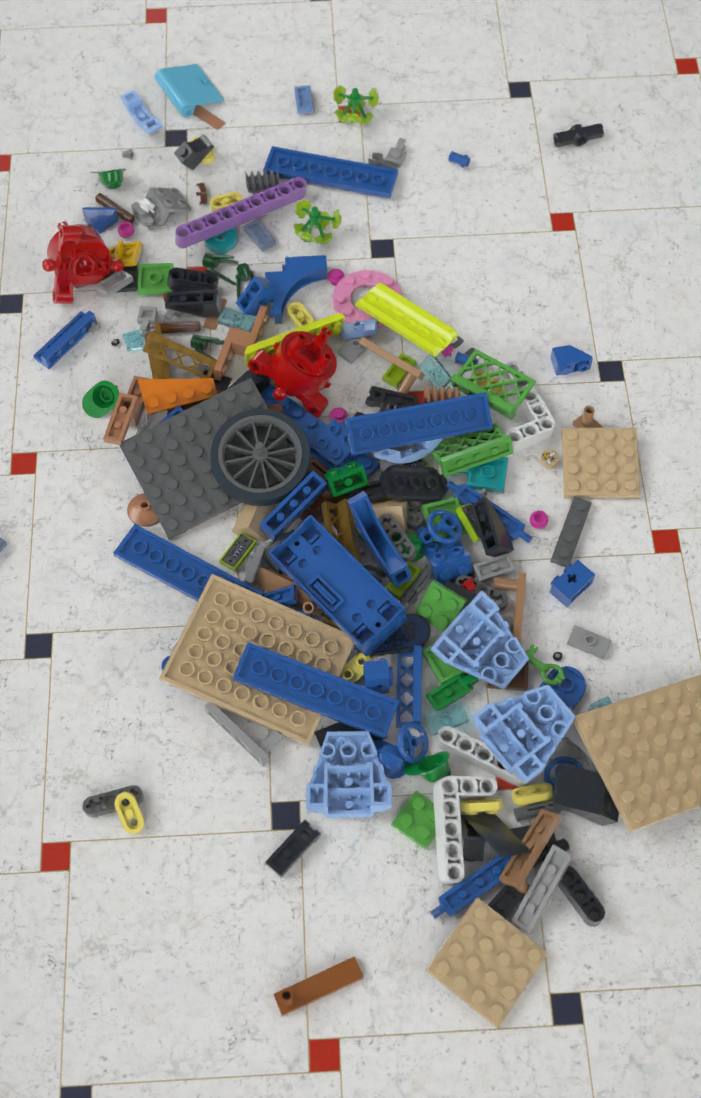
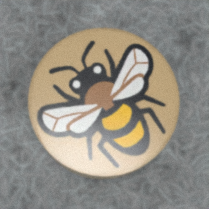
[540,450,559,469]

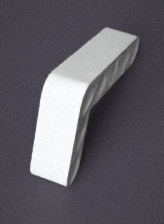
[504,361,556,453]
[437,726,530,787]
[433,776,497,885]

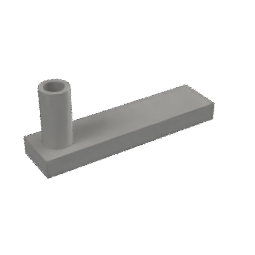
[205,702,283,766]
[511,845,573,933]

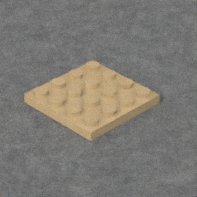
[561,428,640,498]
[425,897,548,1028]

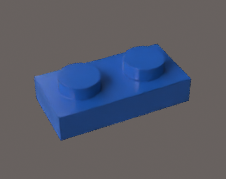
[263,584,298,607]

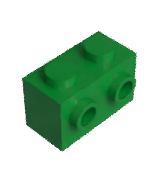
[323,461,369,497]

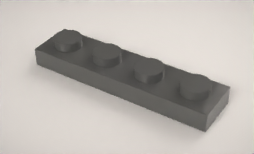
[550,496,592,567]

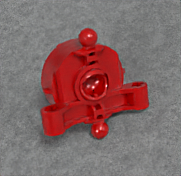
[42,221,124,304]
[248,327,337,418]

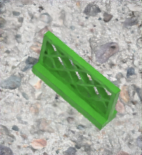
[450,349,536,420]
[430,423,513,477]

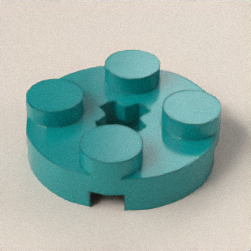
[204,227,238,255]

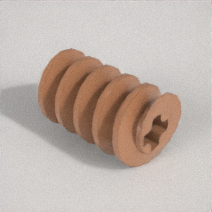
[423,385,460,404]

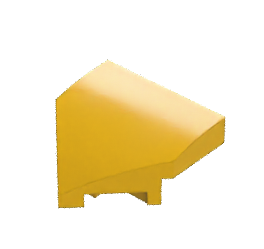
[108,239,143,267]

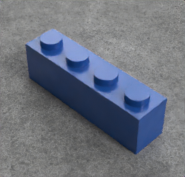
[260,471,327,542]

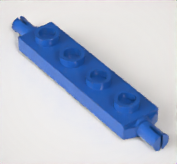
[446,480,533,543]
[430,856,512,919]

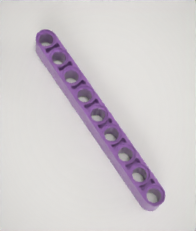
[175,177,307,249]

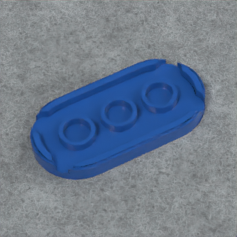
[538,666,586,710]

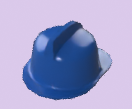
[373,740,409,779]

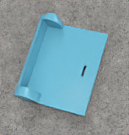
[154,64,224,117]

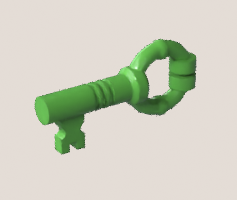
[523,644,565,685]

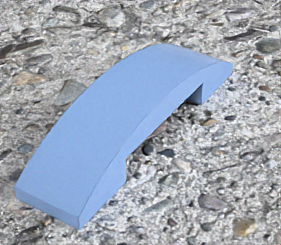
[120,90,163,134]
[374,438,442,464]

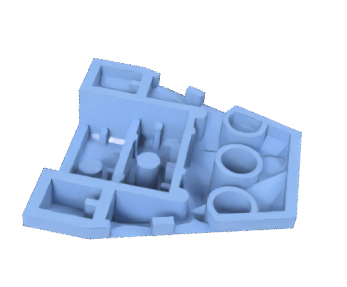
[430,591,529,689]
[471,685,576,784]
[306,731,392,818]

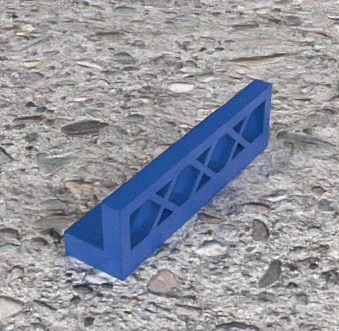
[33,310,97,369]
[396,646,422,728]

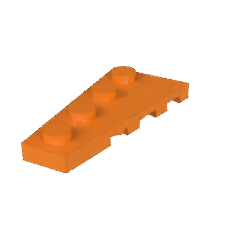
[137,378,217,415]

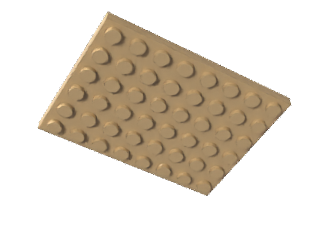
[159,574,354,746]
[573,675,701,833]

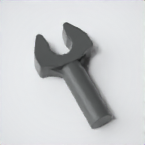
[368,153,398,169]

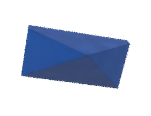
[82,207,119,234]

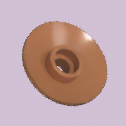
[127,493,159,527]

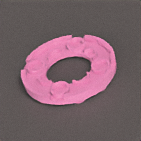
[333,270,402,329]

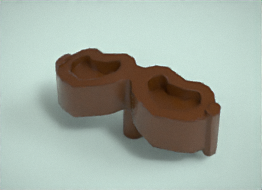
[196,183,207,204]

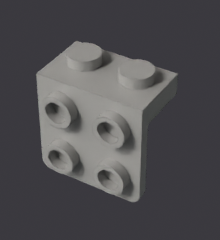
[146,187,191,225]

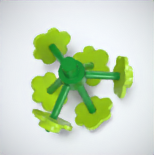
[333,85,379,124]
[293,199,342,245]

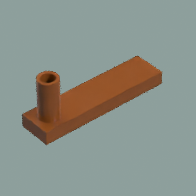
[273,956,364,1017]

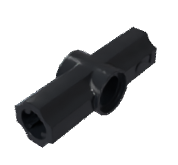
[553,123,604,147]

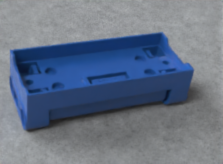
[268,515,407,656]

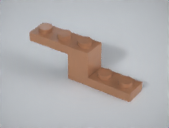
[214,305,270,381]
[103,376,150,445]

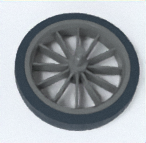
[210,409,311,506]

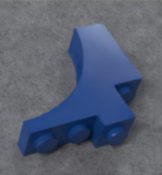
[265,255,327,324]
[347,491,412,588]

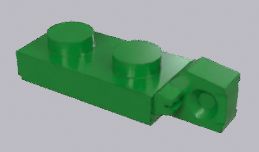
[426,674,479,713]

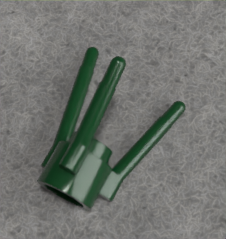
[202,253,238,286]
[235,263,255,300]
[190,334,224,361]

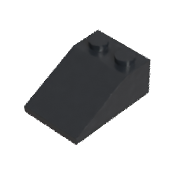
[551,764,619,826]

